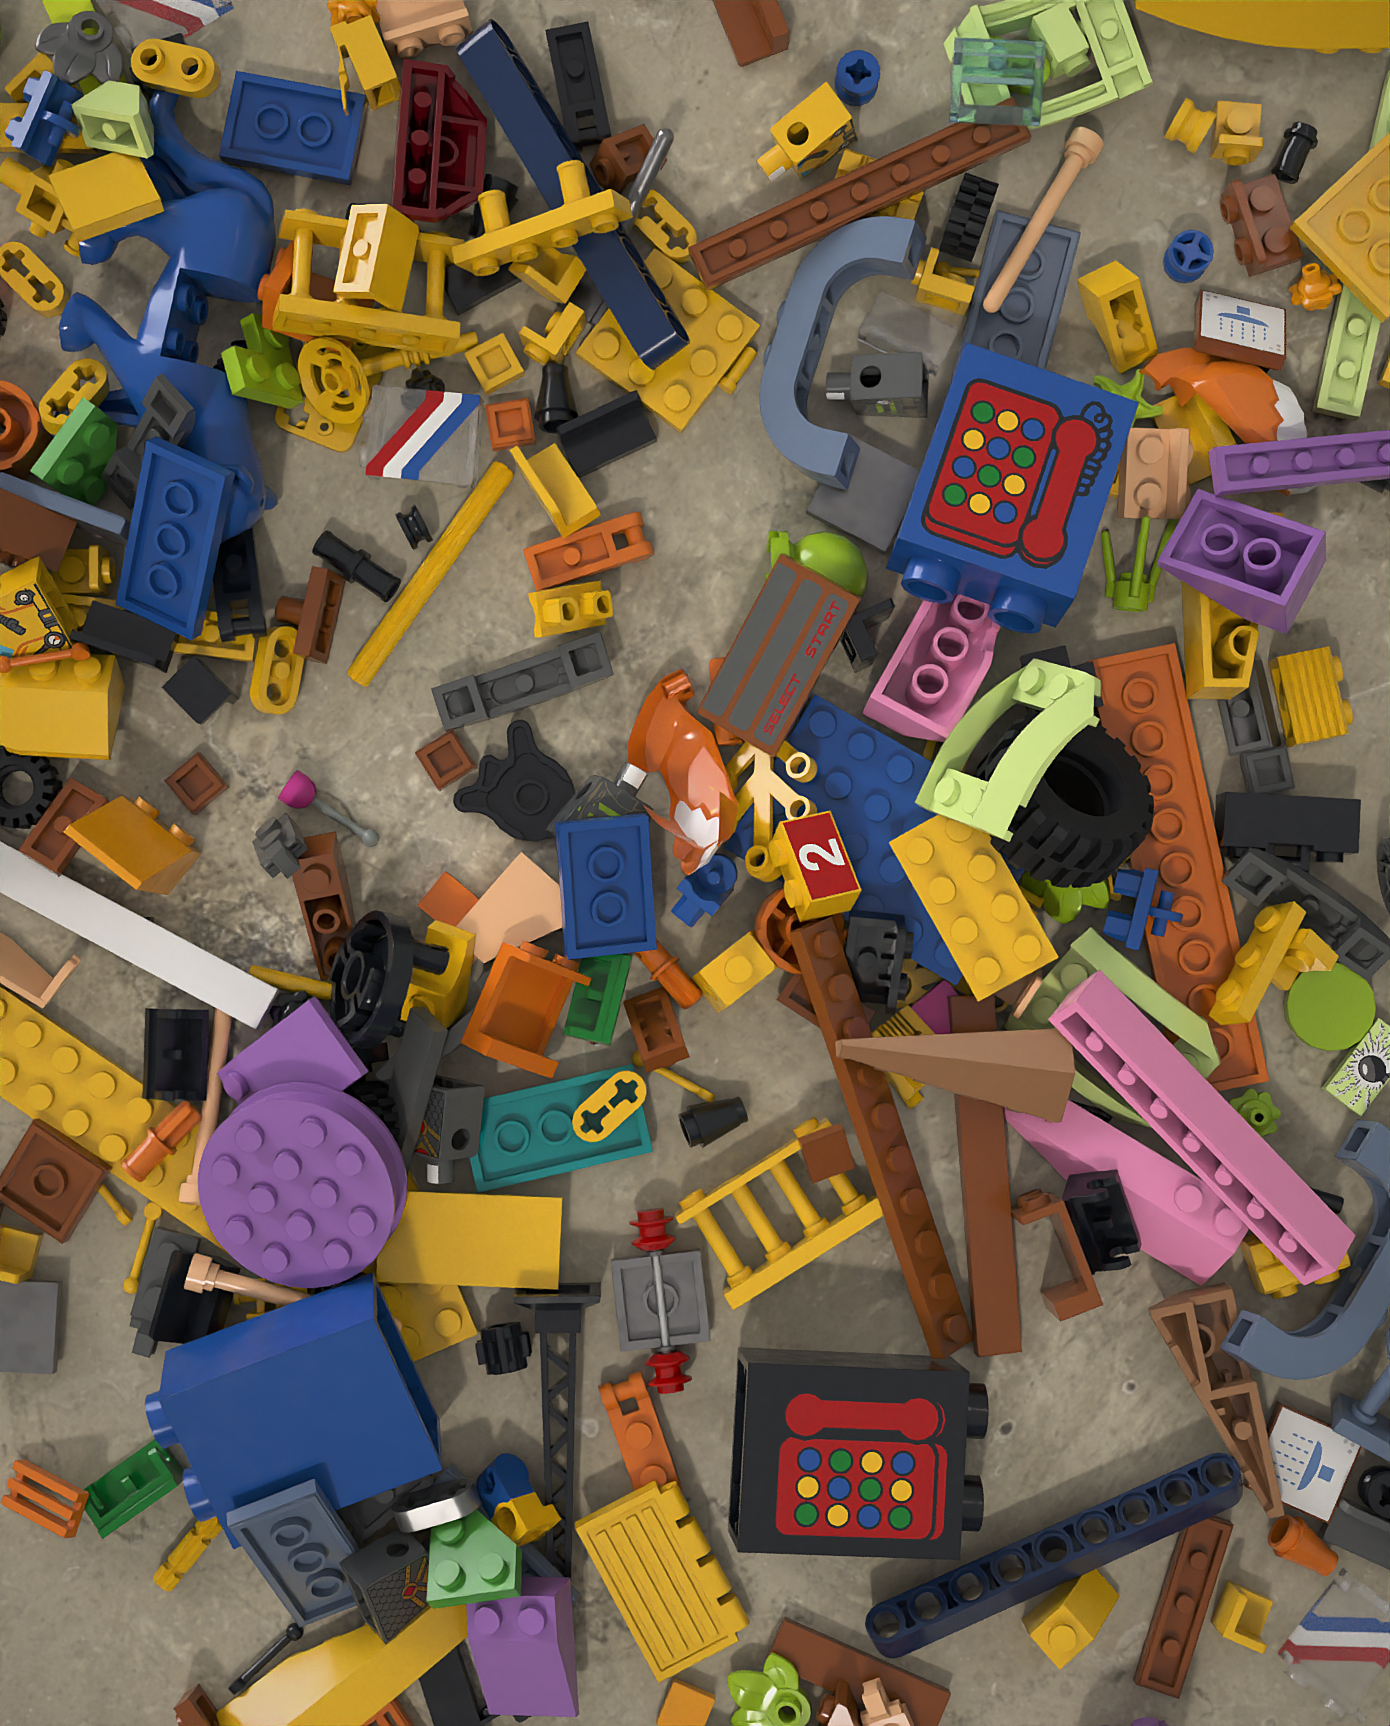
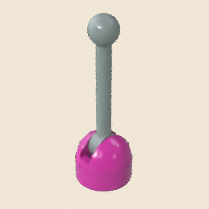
[278,770,379,847]

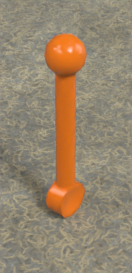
[0,642,90,673]

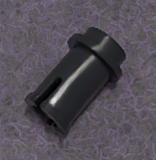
[1271,122,1318,184]

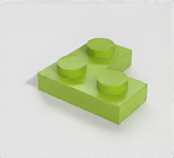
[221,313,304,409]

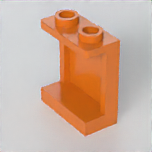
[460,940,592,1079]

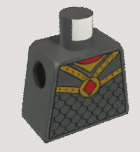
[413,1075,484,1184]
[339,1528,430,1644]

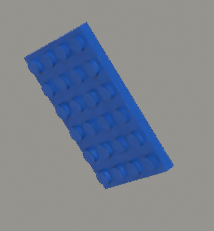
[725,694,1025,985]

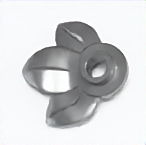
[35,11,124,86]

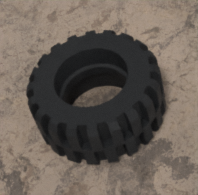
[973,711,1154,888]

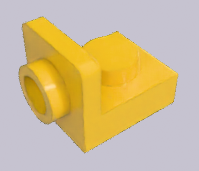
[1210,100,1264,166]
[911,247,975,316]
[519,302,587,365]
[52,545,116,596]
[1271,929,1339,990]

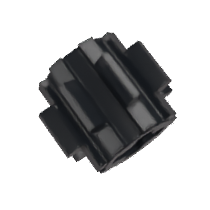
[475,1322,532,1375]

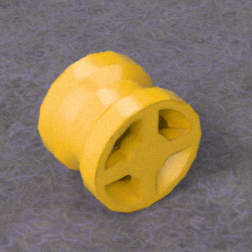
[1164,97,1217,154]

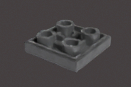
[806,433,920,554]
[0,1279,62,1374]

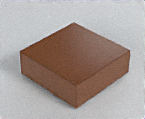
[415,730,477,791]
[164,752,229,815]
[797,1123,855,1184]

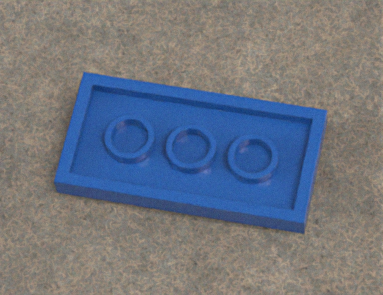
[116,436,235,640]

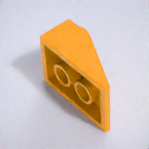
[64,795,201,895]

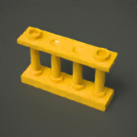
[272,209,464,357]
[675,1116,883,1310]

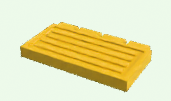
[575,1480,750,1683]

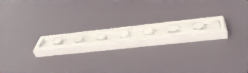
[0,841,281,1030]

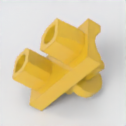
[528,580,613,638]

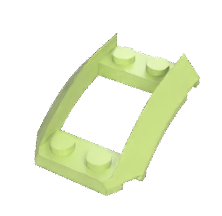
[943,0,1153,130]
[915,658,1101,842]
[1004,927,1221,1128]

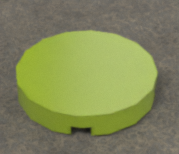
[1283,962,1376,1051]

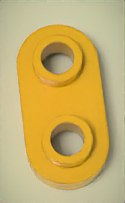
[131,39,221,98]
[250,626,304,715]

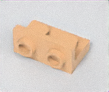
[1117,428,1193,519]

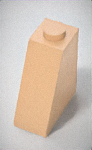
[456,852,563,964]

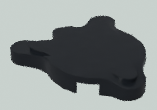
[453,720,575,842]

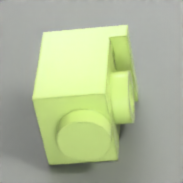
[1027,0,1090,80]

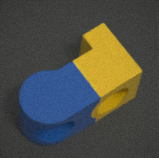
[476,1453,561,1547]

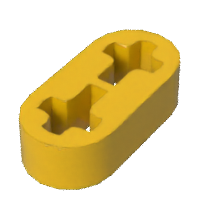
[632,189,697,264]
[0,241,70,318]
[39,358,110,435]
[572,1070,647,1142]

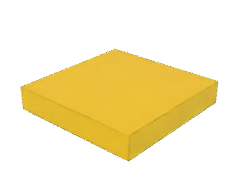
[48,152,164,242]

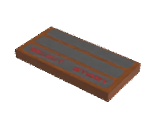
[696,553,863,757]

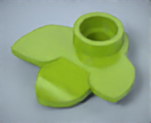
[1022,870,1110,924]
[727,1652,812,1726]

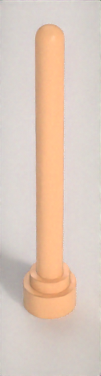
[983,127,1104,313]
[179,1008,232,1206]
[184,1253,402,1332]

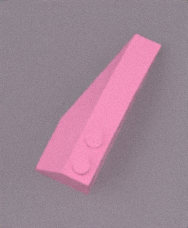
[862,593,1000,742]
[1003,1100,1249,1286]

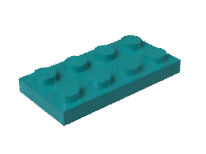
[469,1063,653,1193]

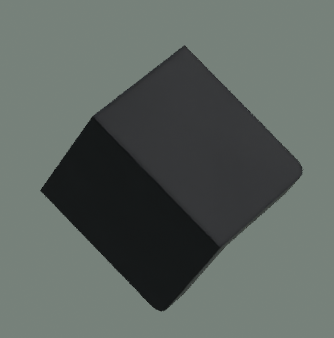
[162,656,239,725]

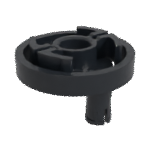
[328,910,450,1050]

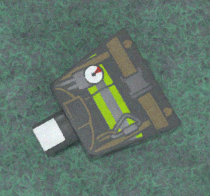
[826,352,929,418]
[546,762,653,836]

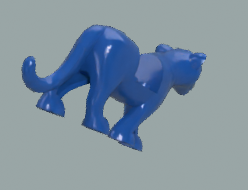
[53,64,278,544]

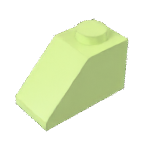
[71,80,154,158]

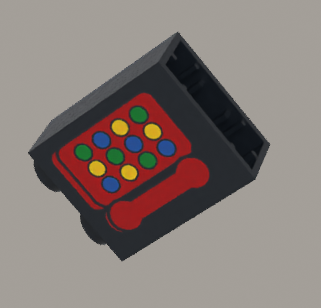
[728,1347,989,1560]

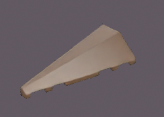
[835,1028,1075,1123]
[1148,1282,1285,1519]

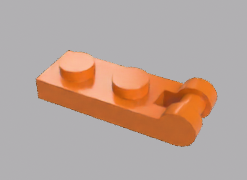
[523,512,655,591]
[598,1371,683,1492]

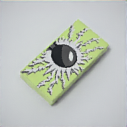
[1321,1018,1390,1116]

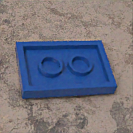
[219,71,368,186]
[555,813,657,960]

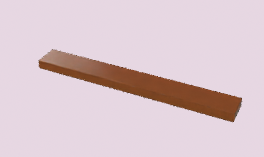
[688,97,1032,291]
[947,993,1022,1357]

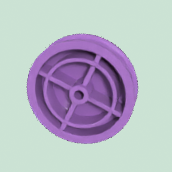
[198,1082,407,1288]

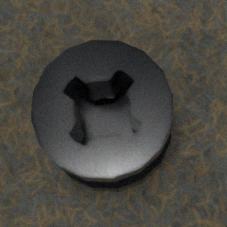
[1357,1465,1390,1519]

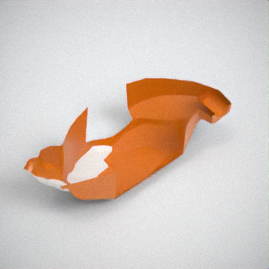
[1139,347,1317,496]
[628,669,738,876]

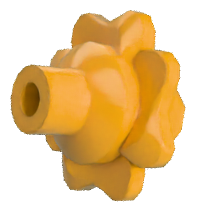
[327,0,380,26]
[1288,263,1342,311]

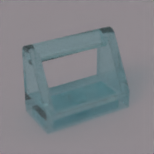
[949,37,1045,126]

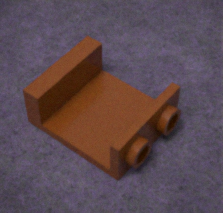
[1011,1188,1103,1322]

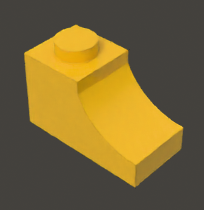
[1076,260,1159,374]
[401,920,476,1029]

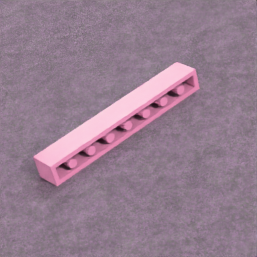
[1048,970,1356,1286]

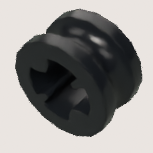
[395,505,433,550]

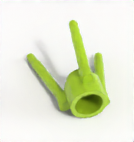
[1101,516,1177,612]

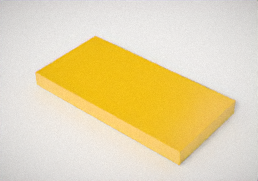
[376,1190,563,1290]

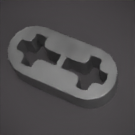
[392,1478,481,1533]

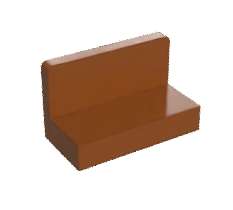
[712,0,790,67]

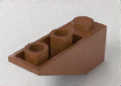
[292,831,356,981]

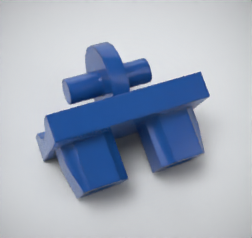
[5,70,83,167]
[671,854,738,928]
[1103,867,1183,951]

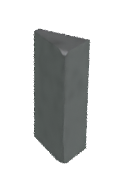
[1217,660,1281,757]

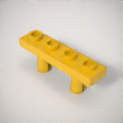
[451,160,633,276]

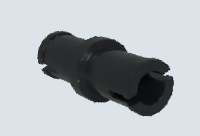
[312,530,401,602]

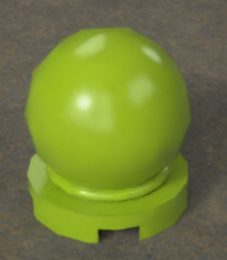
[765,531,869,597]

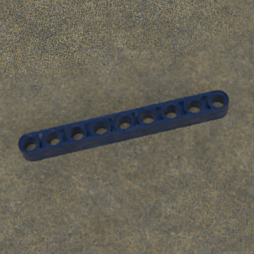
[456,19,690,370]
[865,1452,1243,1659]

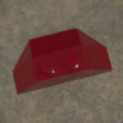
[390,59,487,223]

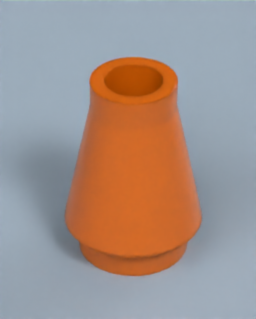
[1268,1515,1338,1576]

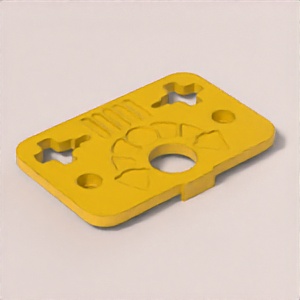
[275,342,393,453]

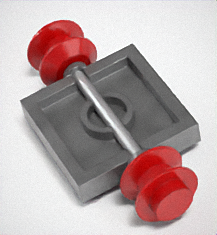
[611,1208,711,1394]

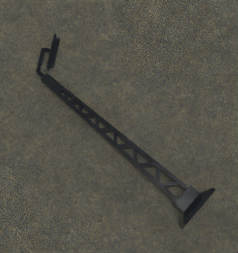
[480,1282,601,1725]

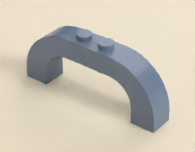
[759,216,927,490]
[1219,1119,1390,1380]

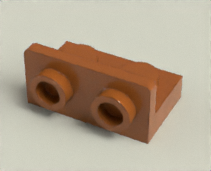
[1220,174,1303,277]

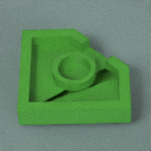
[30,397,118,506]
[426,1509,522,1609]

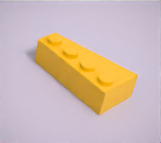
[1181,512,1283,700]

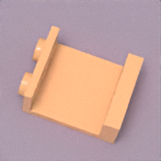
[376,0,473,59]

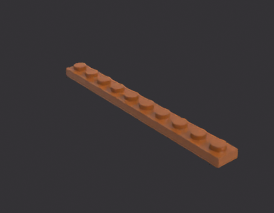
[789,916,974,1359]

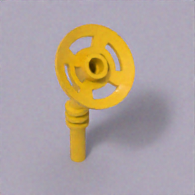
[298,331,479,425]

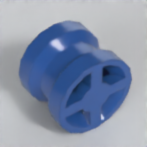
[835,50,880,106]
[1163,230,1214,284]

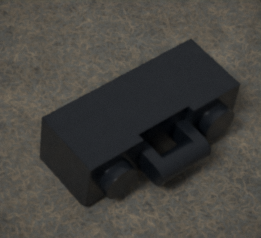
[1214,792,1361,873]

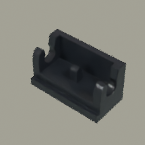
[142,1008,209,1101]
[1061,1170,1142,1275]

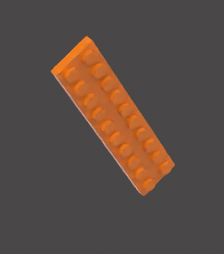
[1086,643,1269,1092]

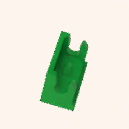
[563,954,632,1046]
[83,1439,184,1539]

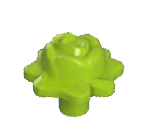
[1229,1088,1281,1138]

